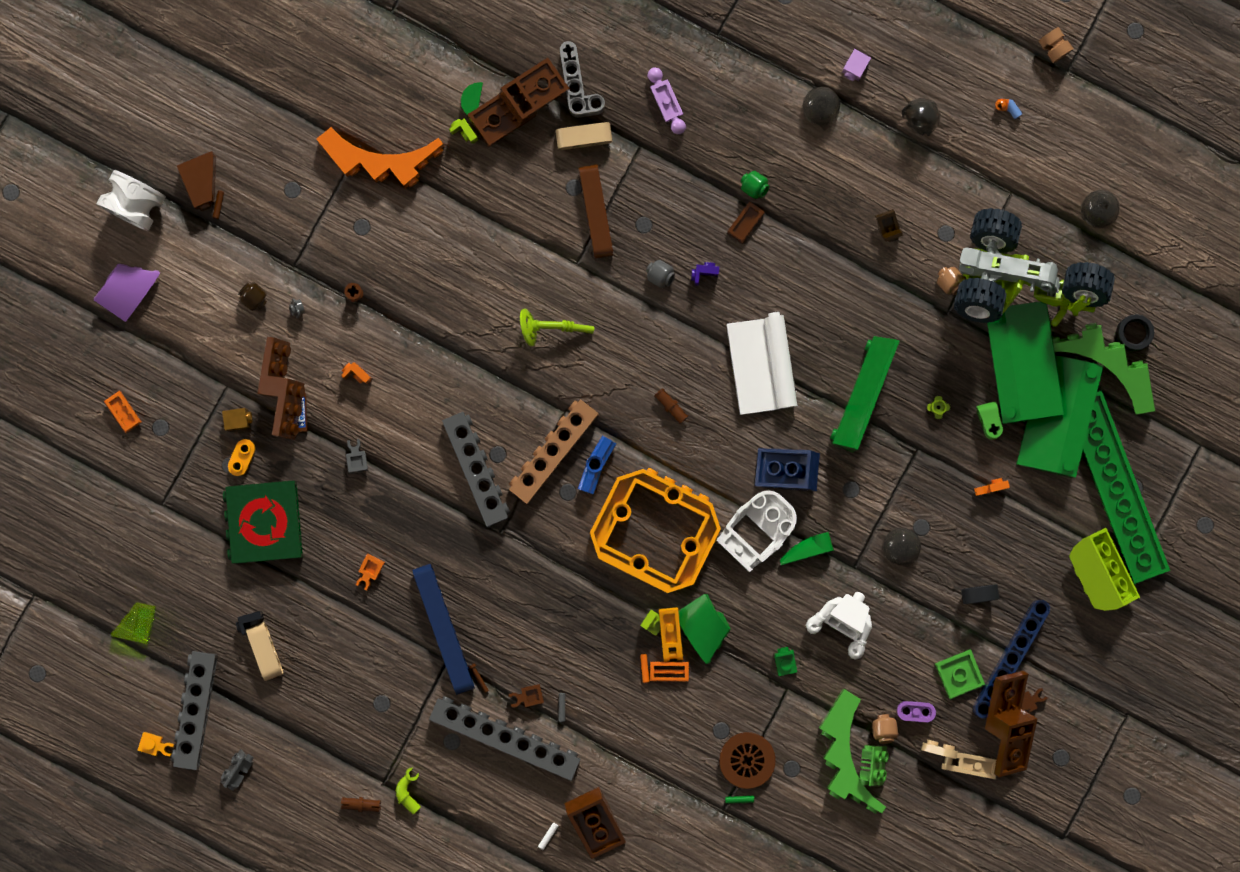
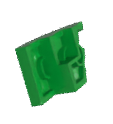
[678,594,731,664]

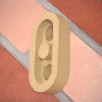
[921,740,958,759]

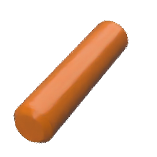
[640,654,649,683]

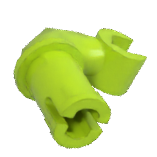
[395,767,421,815]

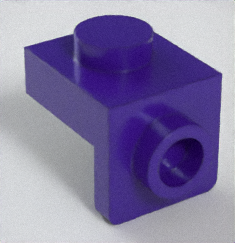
[691,262,719,286]

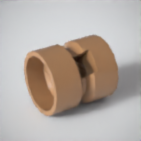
[1038,27,1074,63]

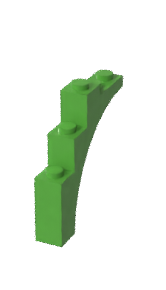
[1052,323,1155,414]
[819,689,886,814]

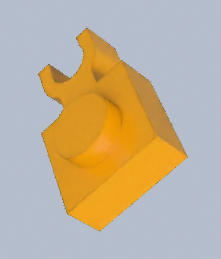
[137,732,175,757]

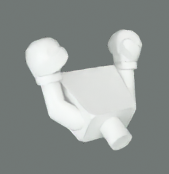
[806,592,872,659]

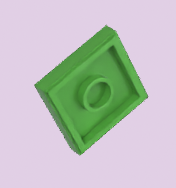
[935,649,985,699]

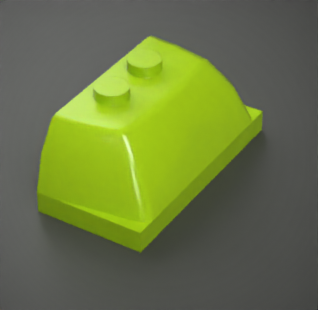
[1069,528,1140,611]

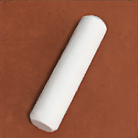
[538,823,558,850]

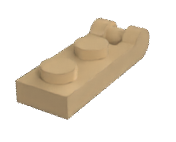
[941,752,997,779]

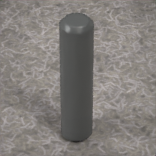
[558,693,565,722]

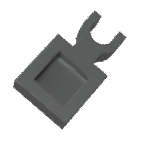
[346,439,368,474]

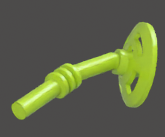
[520,309,594,346]

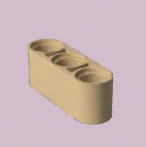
[555,122,613,150]
[246,622,283,681]

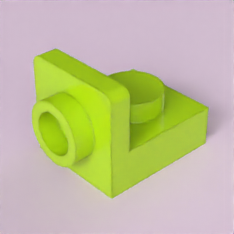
[449,118,478,144]
[640,610,661,635]

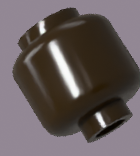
[238,282,267,311]

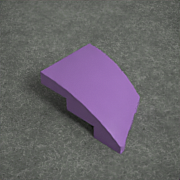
[94,264,160,322]

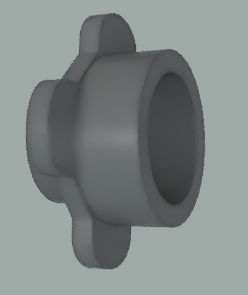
[289,299,305,319]

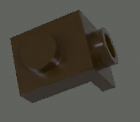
[875,209,903,242]

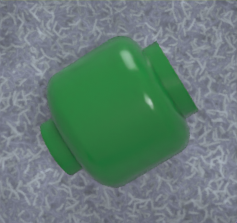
[740,171,770,199]

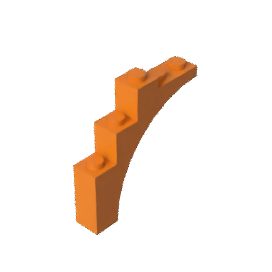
[317,127,445,188]

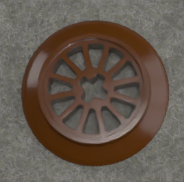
[719,732,776,789]

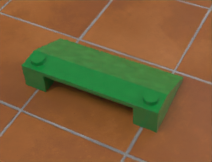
[987,301,1065,424]
[830,336,900,453]
[1016,355,1103,478]

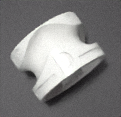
[96,170,166,231]

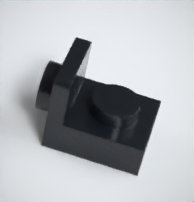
[236,611,264,636]

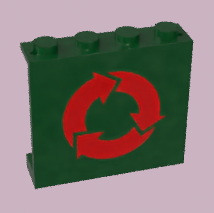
[223,480,303,564]

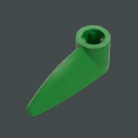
[780,532,834,565]

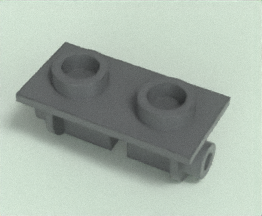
[220,749,254,791]

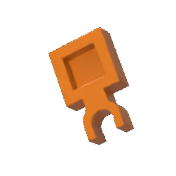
[974,478,1010,496]
[356,554,385,591]

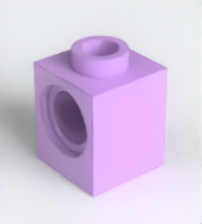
[842,49,871,81]

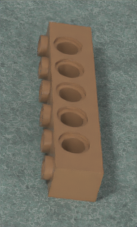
[509,399,599,505]

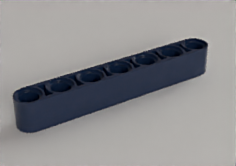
[412,563,475,695]
[973,600,1050,718]

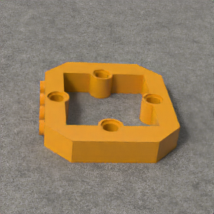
[590,468,721,593]

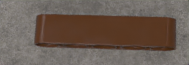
[579,164,614,259]

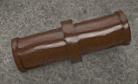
[654,388,689,424]
[341,797,381,813]

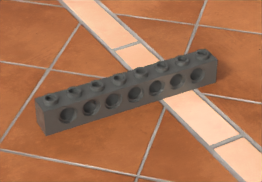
[429,696,581,781]

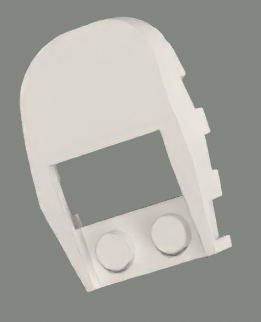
[716,491,797,572]

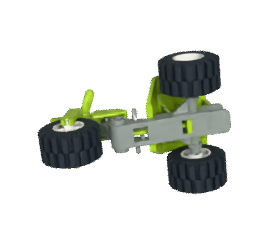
[954,208,1115,327]

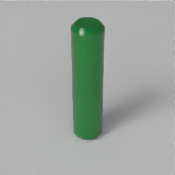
[725,796,754,804]

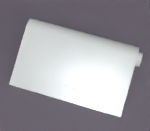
[726,312,798,415]

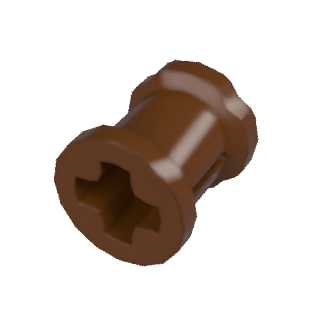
[344,283,363,302]

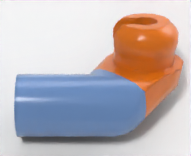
[995,99,1022,119]

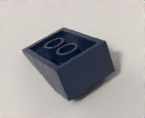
[755,448,820,491]

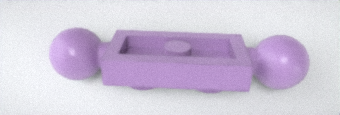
[648,67,686,134]

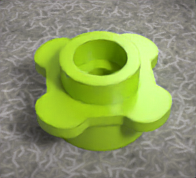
[927,396,950,419]

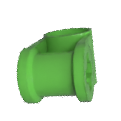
[976,401,1003,440]

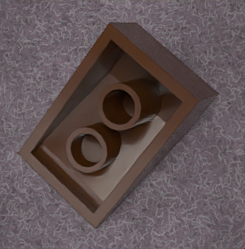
[564,787,626,859]

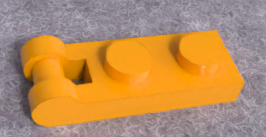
[659,607,683,662]

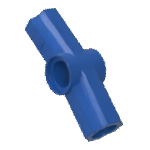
[578,435,616,494]

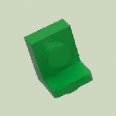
[774,647,797,676]

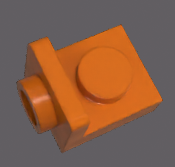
[341,362,372,384]

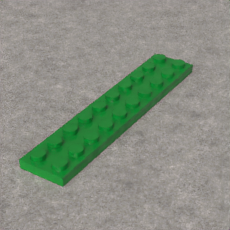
[1083,391,1170,584]

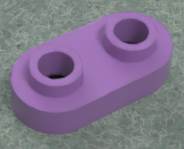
[897,701,936,722]

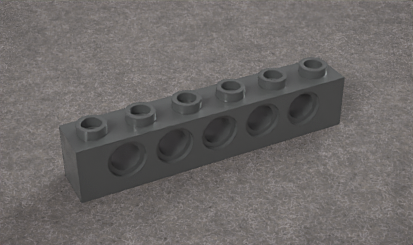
[442,412,510,527]
[171,651,218,770]

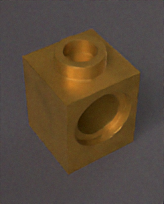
[222,408,253,431]

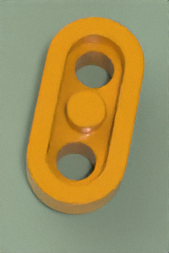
[228,439,256,476]

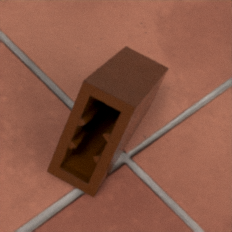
[177,151,216,211]

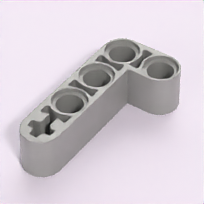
[560,41,605,118]

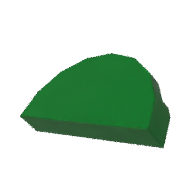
[461,82,483,115]

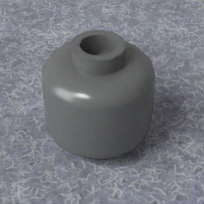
[646,260,675,288]

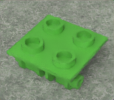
[859,745,889,786]

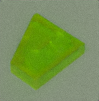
[110,602,156,644]

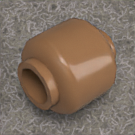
[937,267,965,295]
[872,714,898,744]

